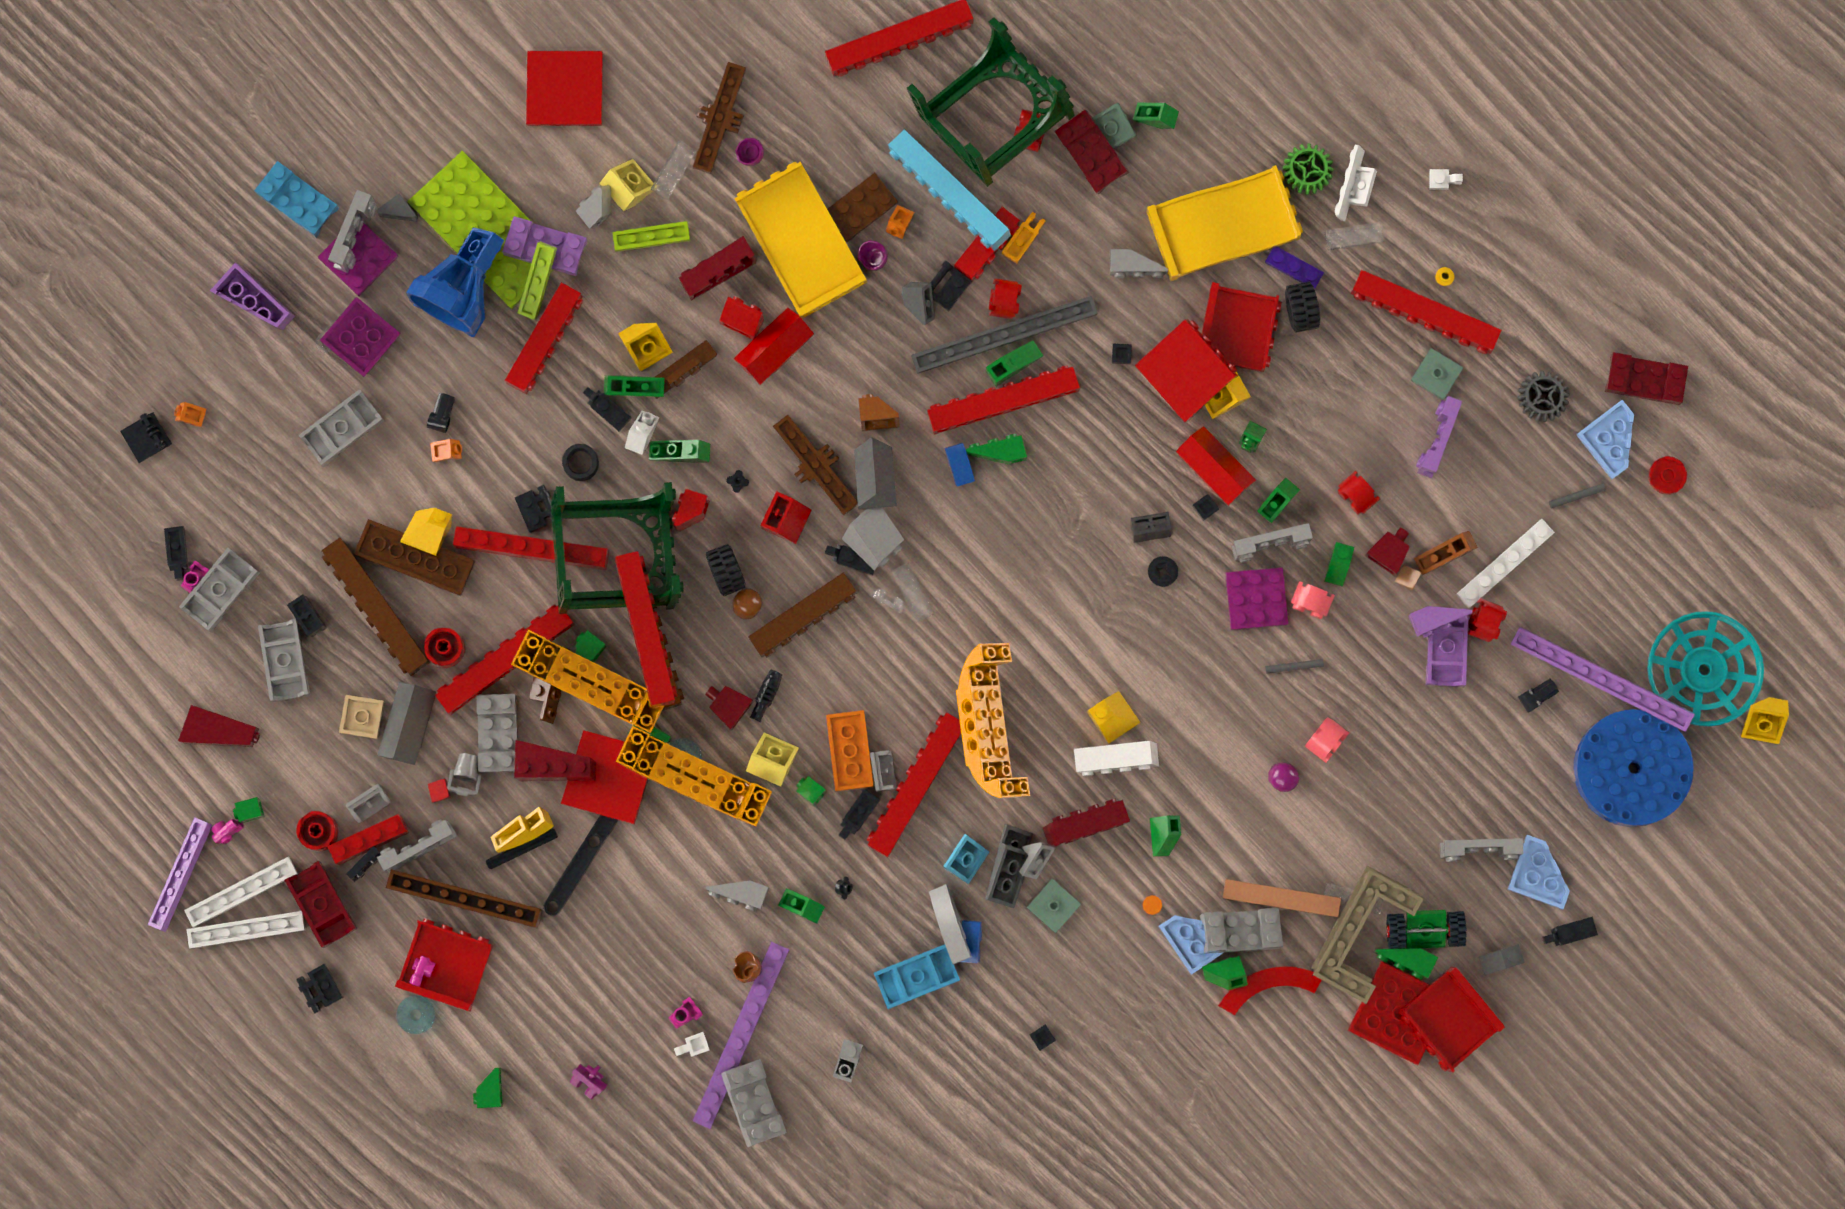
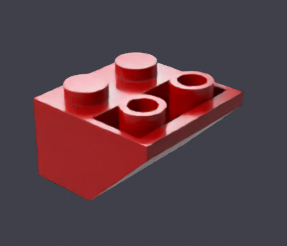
[719,296,764,340]
[672,489,710,532]
[760,491,812,544]

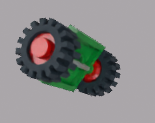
[1386,910,1467,949]

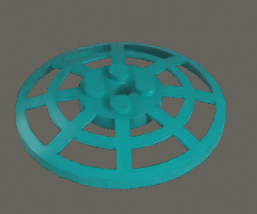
[1647,611,1764,727]

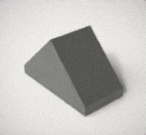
[377,194,418,222]

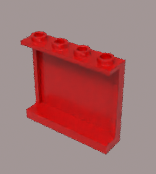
[1201,282,1282,372]
[1135,319,1238,422]
[395,918,493,1012]
[1399,967,1505,1073]

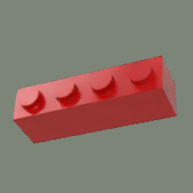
[954,206,1020,282]
[327,814,409,865]

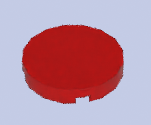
[1648,456,1687,495]

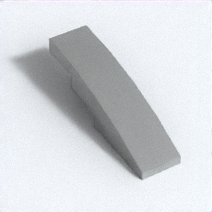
[929,884,972,964]

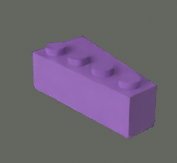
[210,263,295,330]

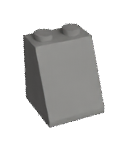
[842,508,904,571]

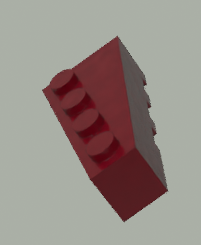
[678,236,756,301]
[514,740,596,781]
[1043,798,1130,847]

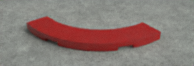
[1218,966,1322,1016]

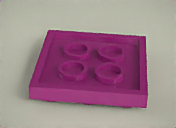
[318,223,399,296]
[319,297,401,377]
[1225,567,1288,630]

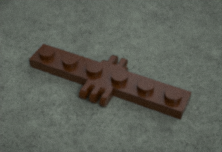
[693,62,746,174]
[773,415,858,516]

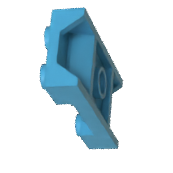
[254,161,339,238]
[874,944,960,1009]

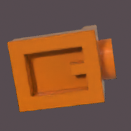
[886,205,915,239]
[174,402,206,427]
[430,439,462,462]

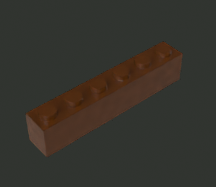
[748,572,857,658]

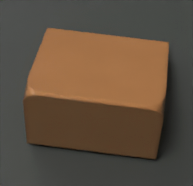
[1395,565,1422,591]

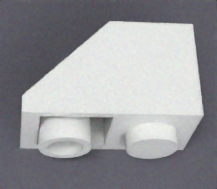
[625,411,659,455]

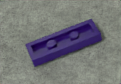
[1265,246,1324,289]

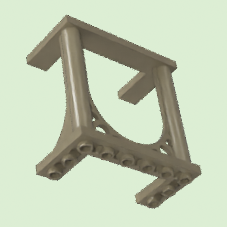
[1311,866,1424,1004]

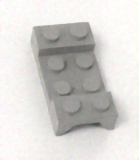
[328,190,377,273]
[299,389,385,467]
[1231,523,1313,563]
[179,548,260,632]
[258,619,310,702]
[476,694,518,773]
[377,819,457,873]
[1440,838,1523,862]
[1200,908,1283,954]
[721,1059,787,1147]

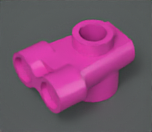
[181,561,209,593]
[211,819,244,844]
[409,955,435,987]
[668,997,703,1029]

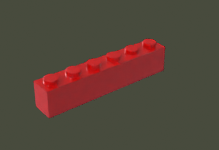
[505,282,583,395]

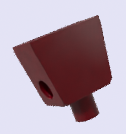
[1365,527,1410,577]
[705,686,754,731]

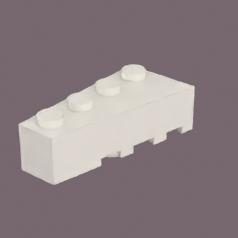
[1074,741,1159,776]

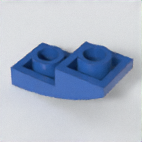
[944,443,975,487]
[961,920,982,963]

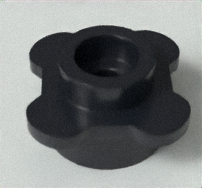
[726,470,749,493]
[835,876,853,900]

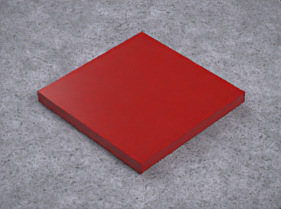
[526,51,603,126]
[561,730,648,825]
[1347,961,1430,1066]

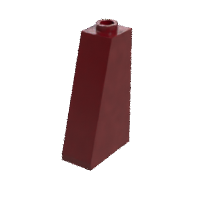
[178,705,260,747]

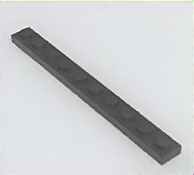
[911,296,1098,374]

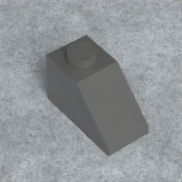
[901,282,935,325]
[1479,944,1525,975]

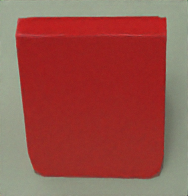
[428,778,451,803]

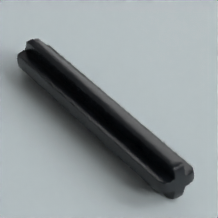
[486,828,558,869]

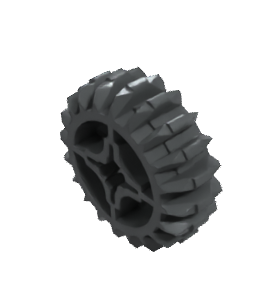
[1517,371,1570,422]

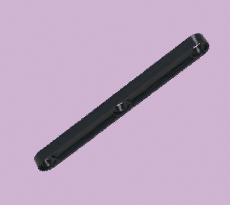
[543,815,618,916]

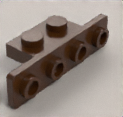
[655,340,717,399]
[529,647,570,724]

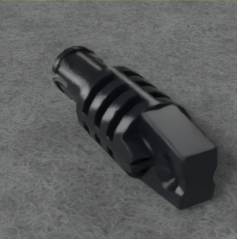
[749,669,782,723]

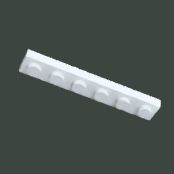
[1456,519,1555,608]
[184,857,298,928]
[187,911,306,949]

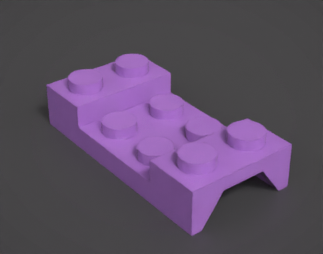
[502,216,587,276]
[1416,396,1462,478]
[1426,608,1468,687]

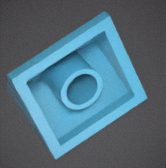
[943,834,989,884]

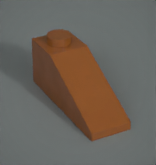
[1414,531,1478,575]

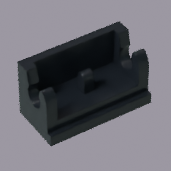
[1131,512,1172,543]
[287,594,327,637]

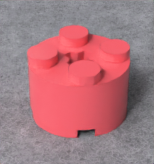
[1291,581,1335,619]
[1305,717,1349,763]

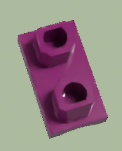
[570,1064,608,1099]

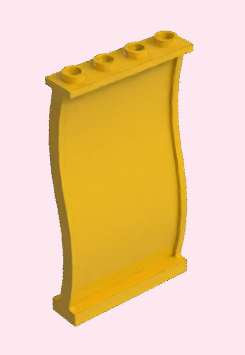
[734,161,868,319]
[1146,165,1303,281]

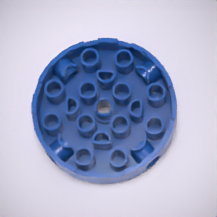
[1573,709,1694,827]

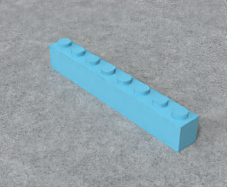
[888,129,1011,251]

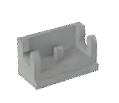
[870,750,897,792]
[346,784,392,824]

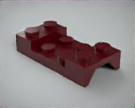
[1054,109,1129,194]
[1605,352,1689,405]
[285,861,357,948]

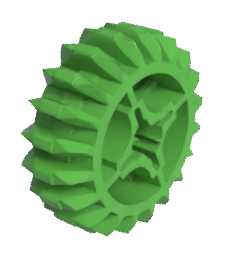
[1282,143,1334,195]

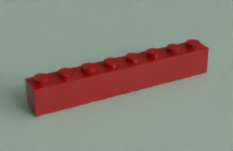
[825,0,974,77]
[1351,269,1502,354]
[927,365,1080,435]
[453,526,609,570]
[615,551,677,708]
[435,604,575,716]
[867,712,961,858]

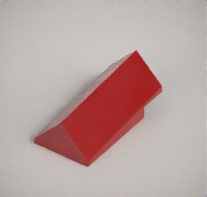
[733,307,814,385]
[1176,426,1256,506]

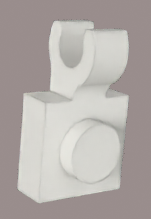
[1429,169,1463,190]
[674,1032,710,1057]

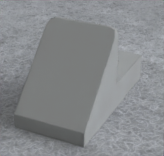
[1019,842,1056,879]

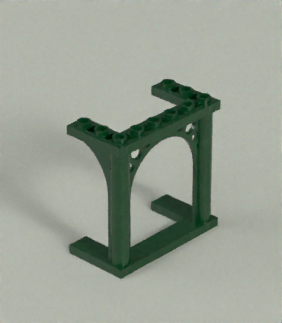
[906,17,1075,187]
[551,482,684,614]

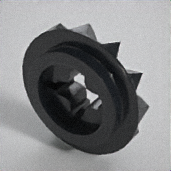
[1148,556,1178,587]

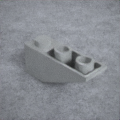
[1110,249,1168,279]
[706,881,769,912]

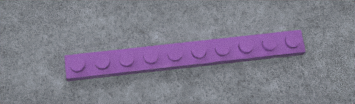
[1511,627,1695,732]
[693,942,789,1129]

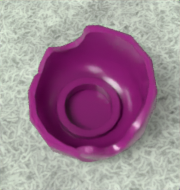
[735,138,764,166]
[857,240,888,271]
[1268,762,1299,792]

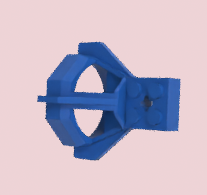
[406,227,504,337]

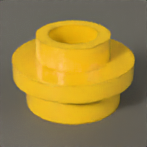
[1435,267,1455,286]

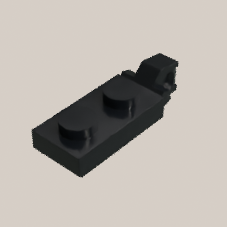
[583,387,631,432]
[164,526,188,581]
[825,544,874,576]
[839,789,880,840]
[1542,916,1598,946]

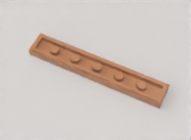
[1223,879,1341,918]

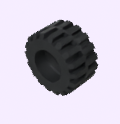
[1285,281,1320,333]
[706,544,746,596]

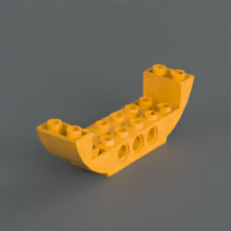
[511,630,664,733]
[956,643,1030,798]
[616,726,772,827]

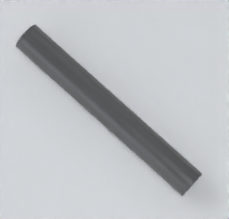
[1549,483,1606,509]
[1265,659,1324,674]

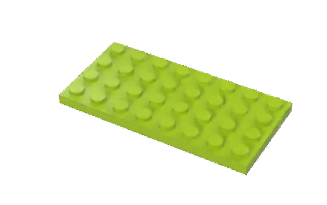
[407,150,553,310]

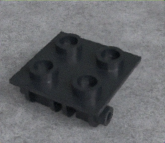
[120,412,172,463]

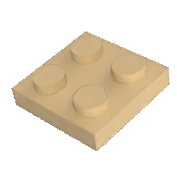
[339,695,385,739]

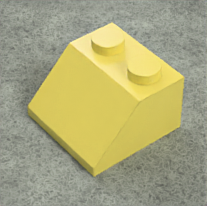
[599,159,657,211]
[746,733,799,786]

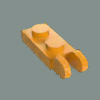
[1001,212,1046,264]

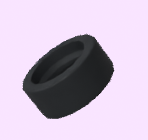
[562,444,599,481]

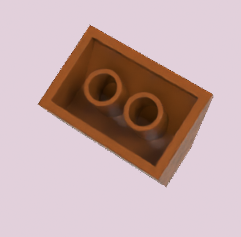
[858,394,900,431]

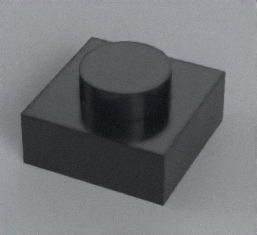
[1112,343,1132,364]
[1192,494,1219,521]
[1029,1024,1056,1051]

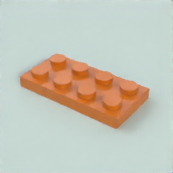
[826,710,874,792]

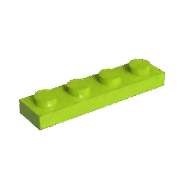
[612,221,690,252]
[518,241,557,320]

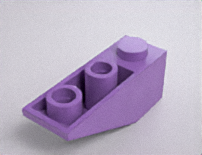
[1408,606,1473,638]

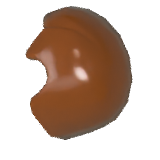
[732,588,762,619]
[732,951,762,983]

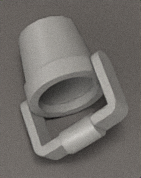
[447,753,481,796]

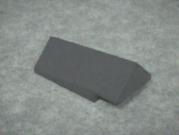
[854,437,897,509]
[377,682,436,765]
[985,824,1033,908]

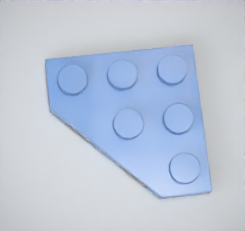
[1577,400,1634,480]
[1507,835,1570,910]
[1158,915,1223,975]

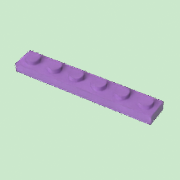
[148,817,212,932]

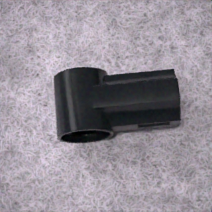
[427,393,455,433]
[1518,678,1559,713]

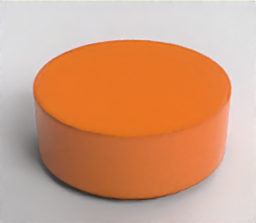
[1142,895,1162,915]

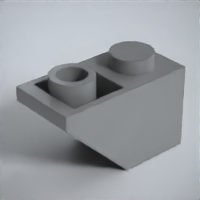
[576,185,611,229]
[833,1039,864,1082]

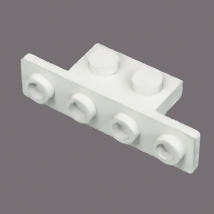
[1335,144,1377,221]

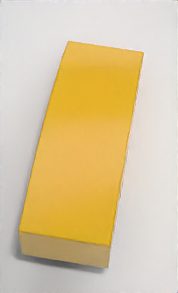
[491,807,554,853]

